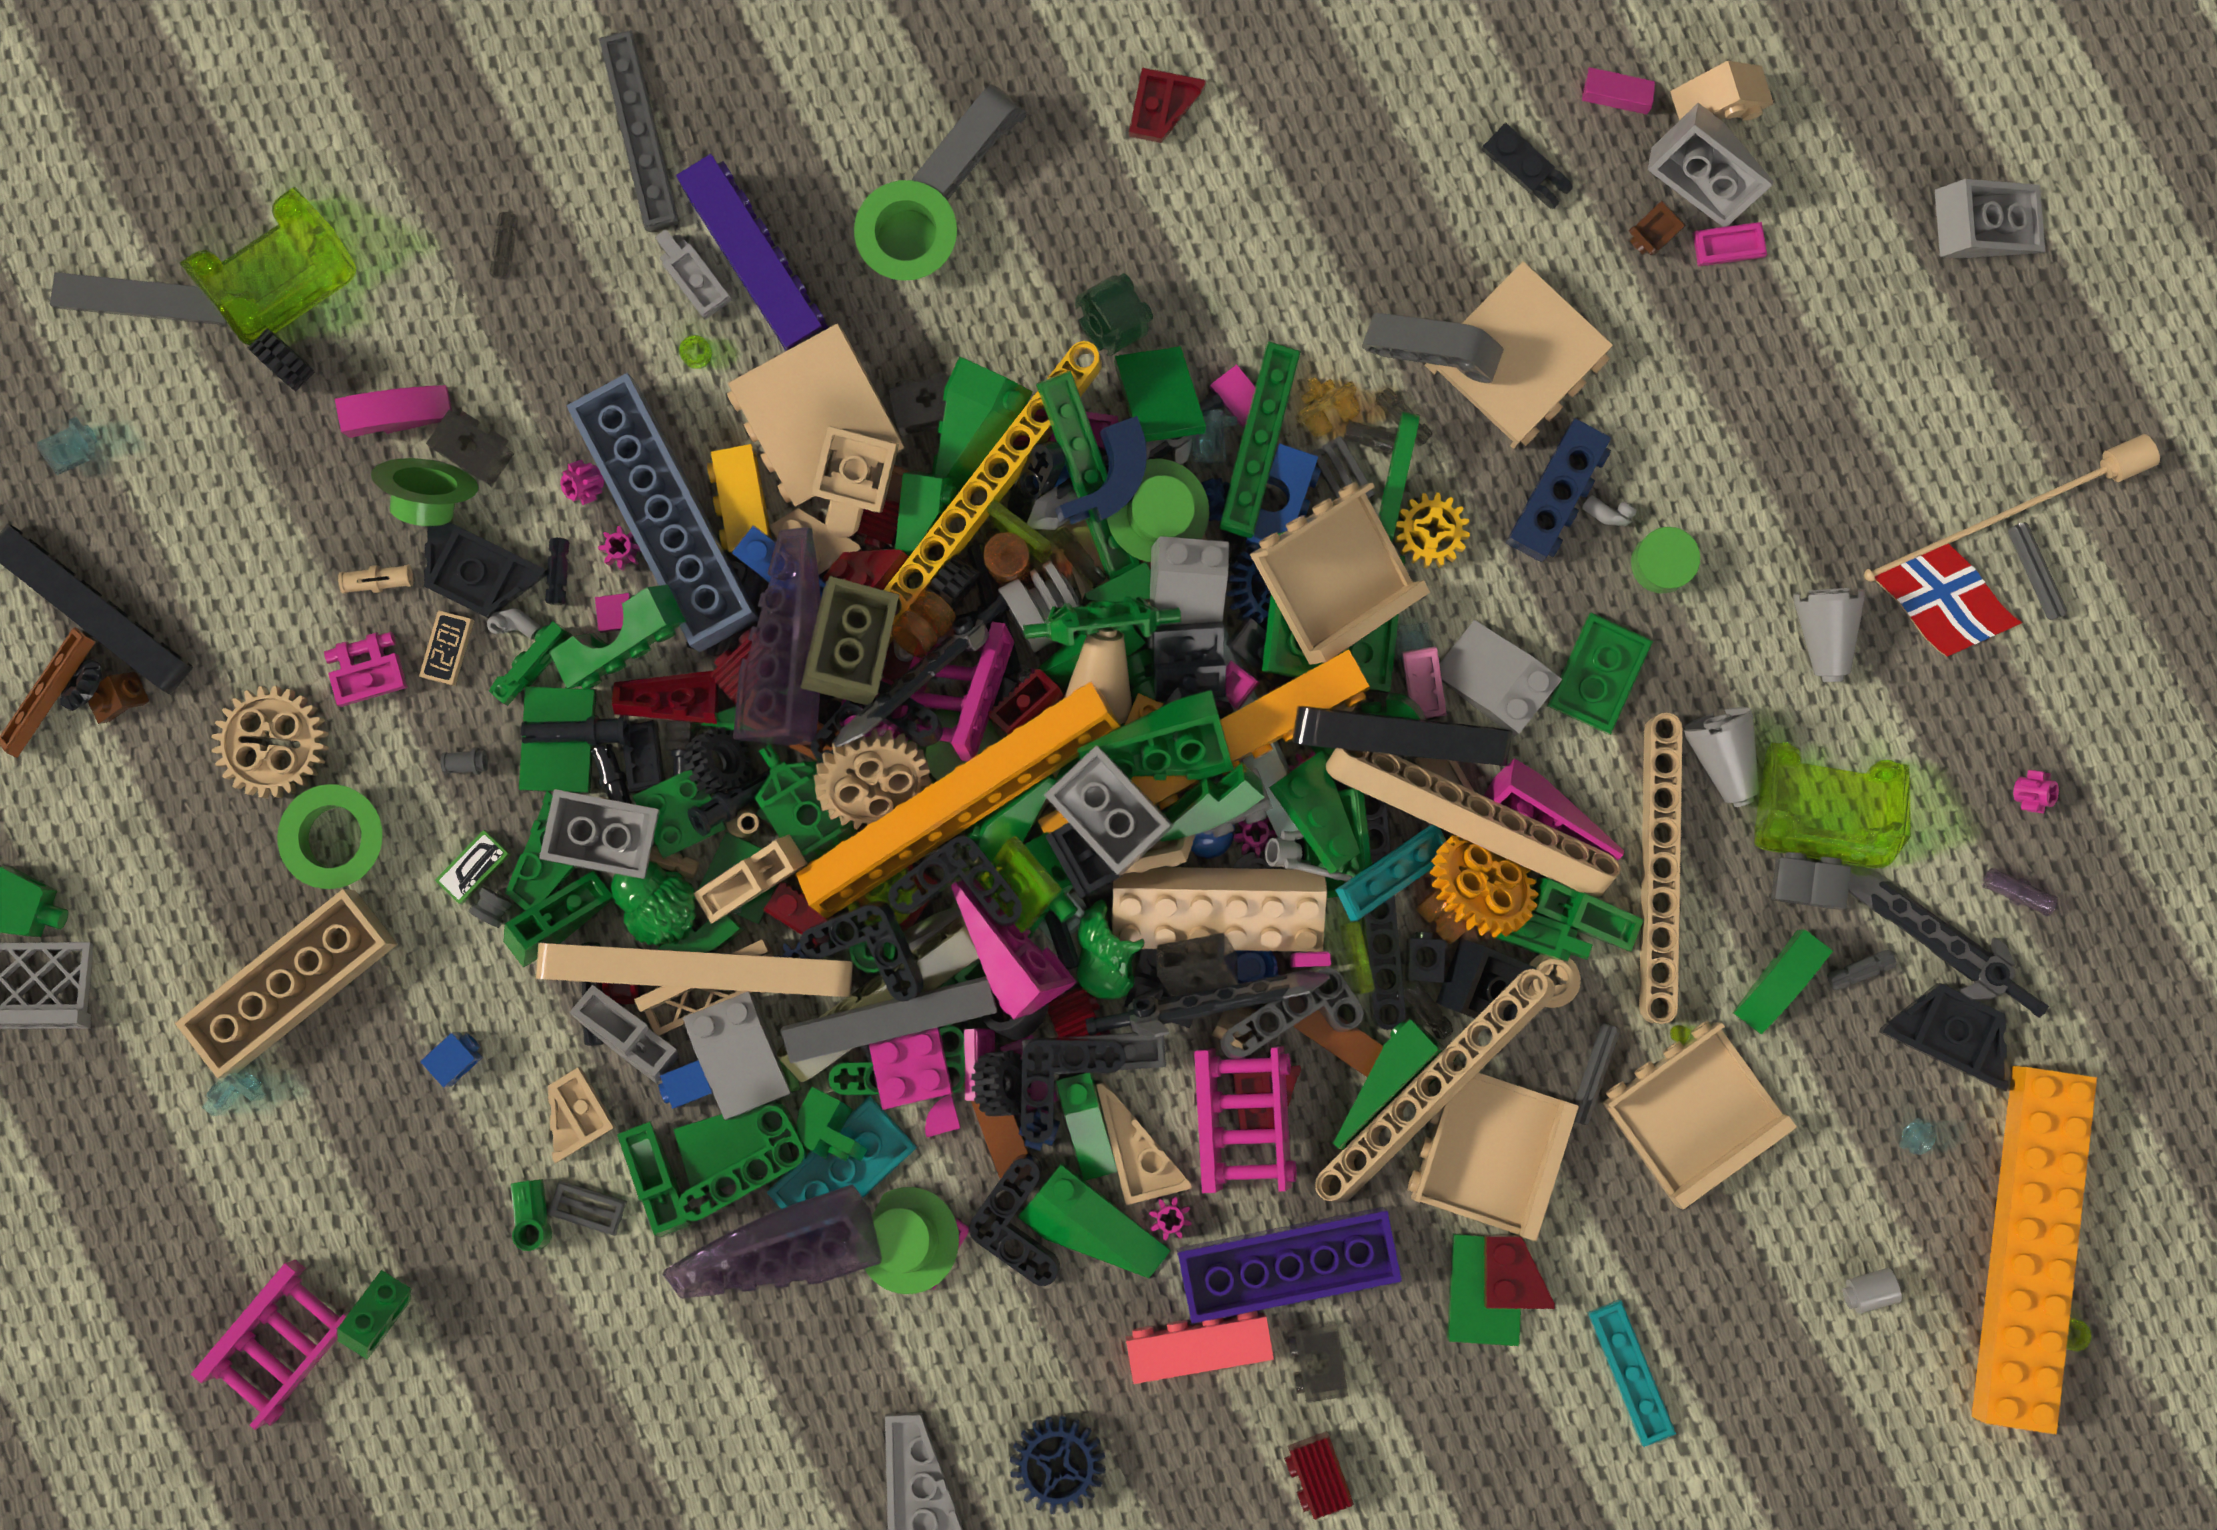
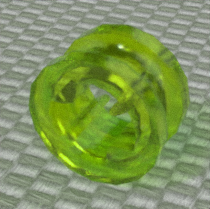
[679,335,712,369]
[2067,1318,2092,1352]

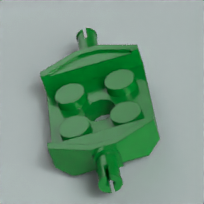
[1023,596,1181,646]
[755,743,858,866]

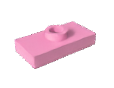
[1401,646,1447,719]

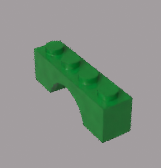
[549,584,686,690]

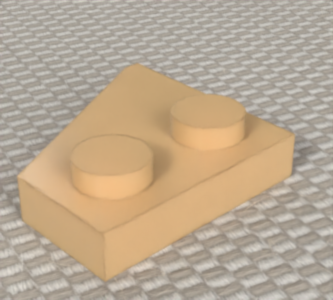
[769,508,862,577]
[548,1067,616,1163]

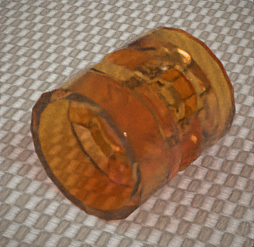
[984,532,1031,585]
[891,591,956,658]
[1415,888,1467,945]

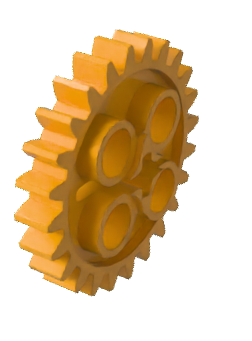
[1430,835,1538,938]

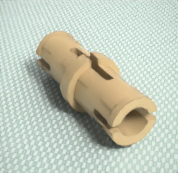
[338,565,414,594]

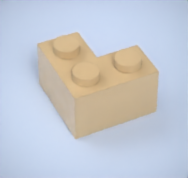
[1670,61,1774,121]

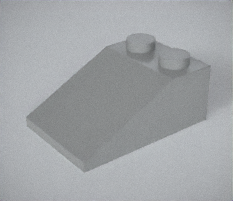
[1648,103,1773,227]
[1935,179,2046,258]
[1148,536,1229,649]
[1440,620,1562,737]
[1044,746,1174,875]
[539,789,659,879]
[683,991,791,1120]

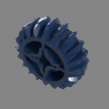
[1226,544,1271,631]
[1010,1415,1106,1514]

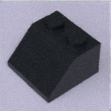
[1436,938,1537,1021]

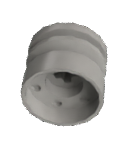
[998,561,1081,653]

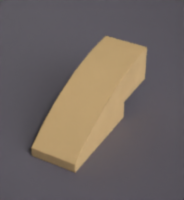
[694,834,807,924]

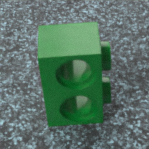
[337,1270,411,1360]

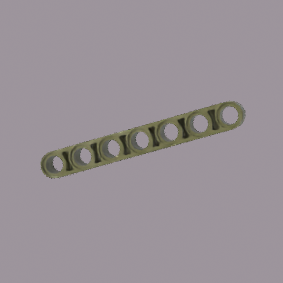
[777,915,979,1082]

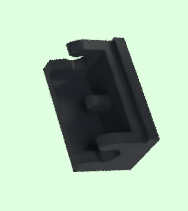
[1045,822,1123,898]

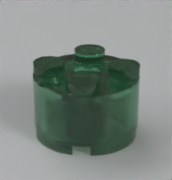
[1075,273,1153,356]

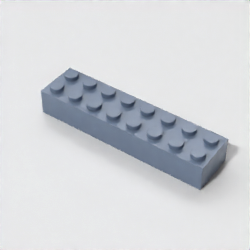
[566,373,760,653]

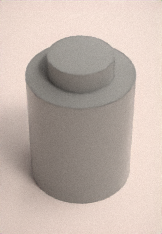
[1842,1268,1902,1314]

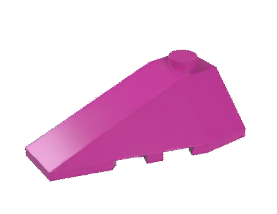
[1484,758,1624,861]
[951,878,1076,1019]

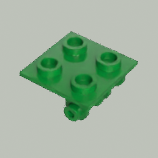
[632,770,727,859]

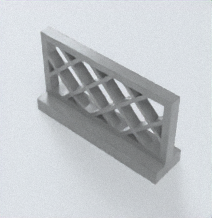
[0,942,93,1029]

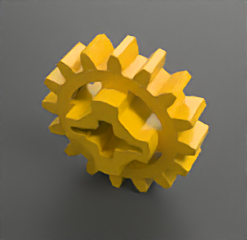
[1395,493,1470,568]

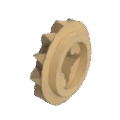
[1528,954,1581,1008]

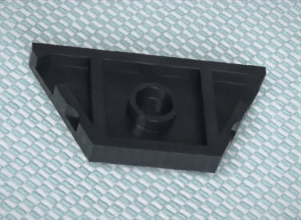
[424,522,547,619]
[1879,983,2008,1092]

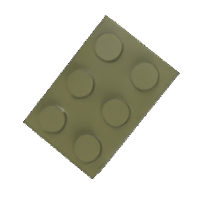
[800,576,899,705]

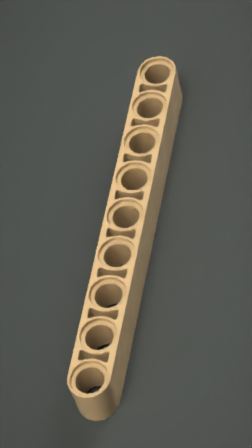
[1639,713,1682,1024]
[1326,748,1621,898]
[536,943,853,997]
[1315,969,1555,1203]

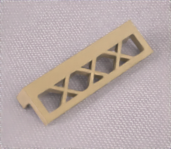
[634,939,774,1036]

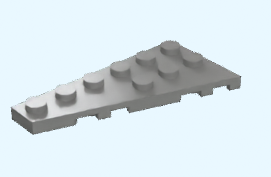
[885,1413,963,1530]

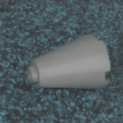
[1793,588,1865,682]
[1684,707,1759,807]

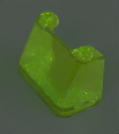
[179,186,356,345]
[1754,742,1911,868]

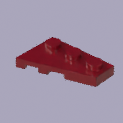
[612,670,719,724]

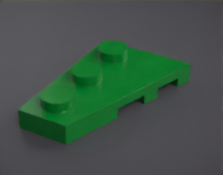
[1269,750,1360,874]
[505,791,576,911]

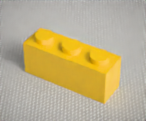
[707,444,772,558]

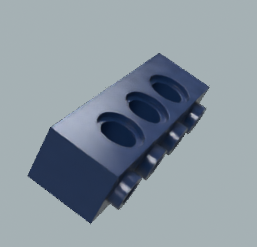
[1505,418,1611,562]

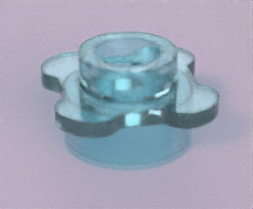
[1899,1118,1936,1155]

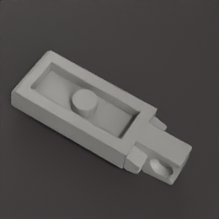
[655,229,732,320]

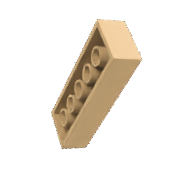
[1112,867,1327,952]
[175,889,398,1079]

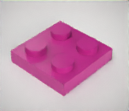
[869,1027,953,1110]

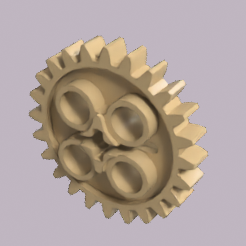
[211,686,329,799]
[814,729,931,829]

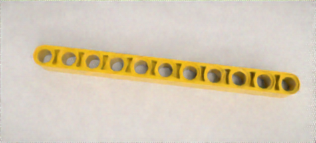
[884,341,1102,646]

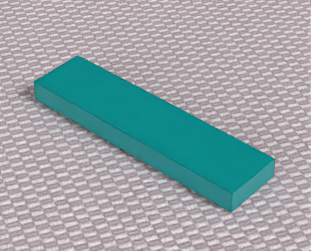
[1336,825,1446,921]
[1587,1299,1676,1447]

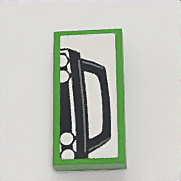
[435,830,511,905]

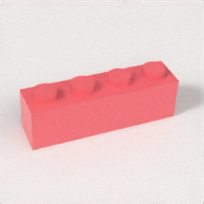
[1126,1311,1274,1384]

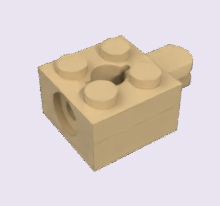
[811,426,899,538]

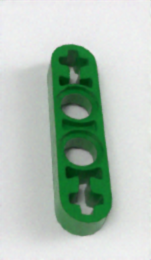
[1378,411,1420,542]

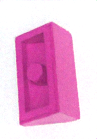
[1582,67,1655,115]

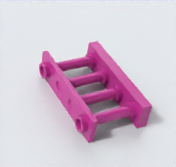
[886,615,1015,761]
[1194,1046,1297,1193]
[191,1259,350,1430]

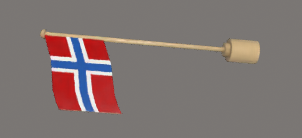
[1864,434,2160,657]

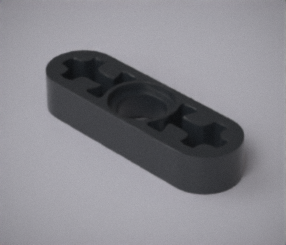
[1007,441,1065,526]

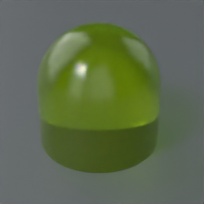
[1670,1025,1691,1045]

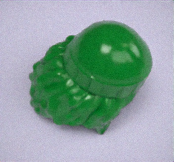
[611,860,695,945]
[1076,899,1145,1000]

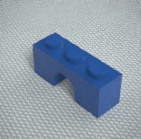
[1244,444,1321,547]

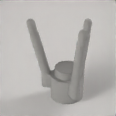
[1265,830,1352,881]

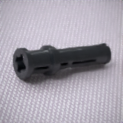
[521,714,631,747]
[688,769,770,836]

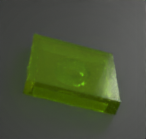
[987,499,1052,563]
[977,836,1061,933]
[1339,921,1375,994]

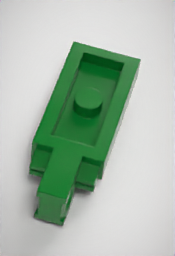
[489,621,572,706]
[1492,913,1593,962]

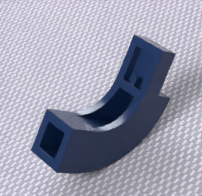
[1055,416,1147,525]

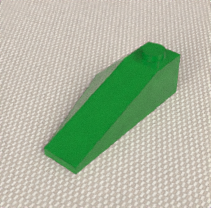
[932,356,1033,494]
[1078,690,1234,780]
[1333,1019,1457,1150]
[1018,1162,1171,1278]

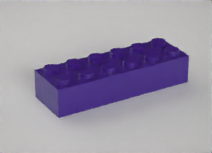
[676,154,828,351]
[1177,1207,1402,1324]

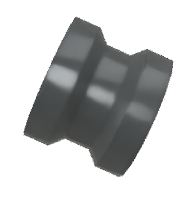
[468,887,513,928]

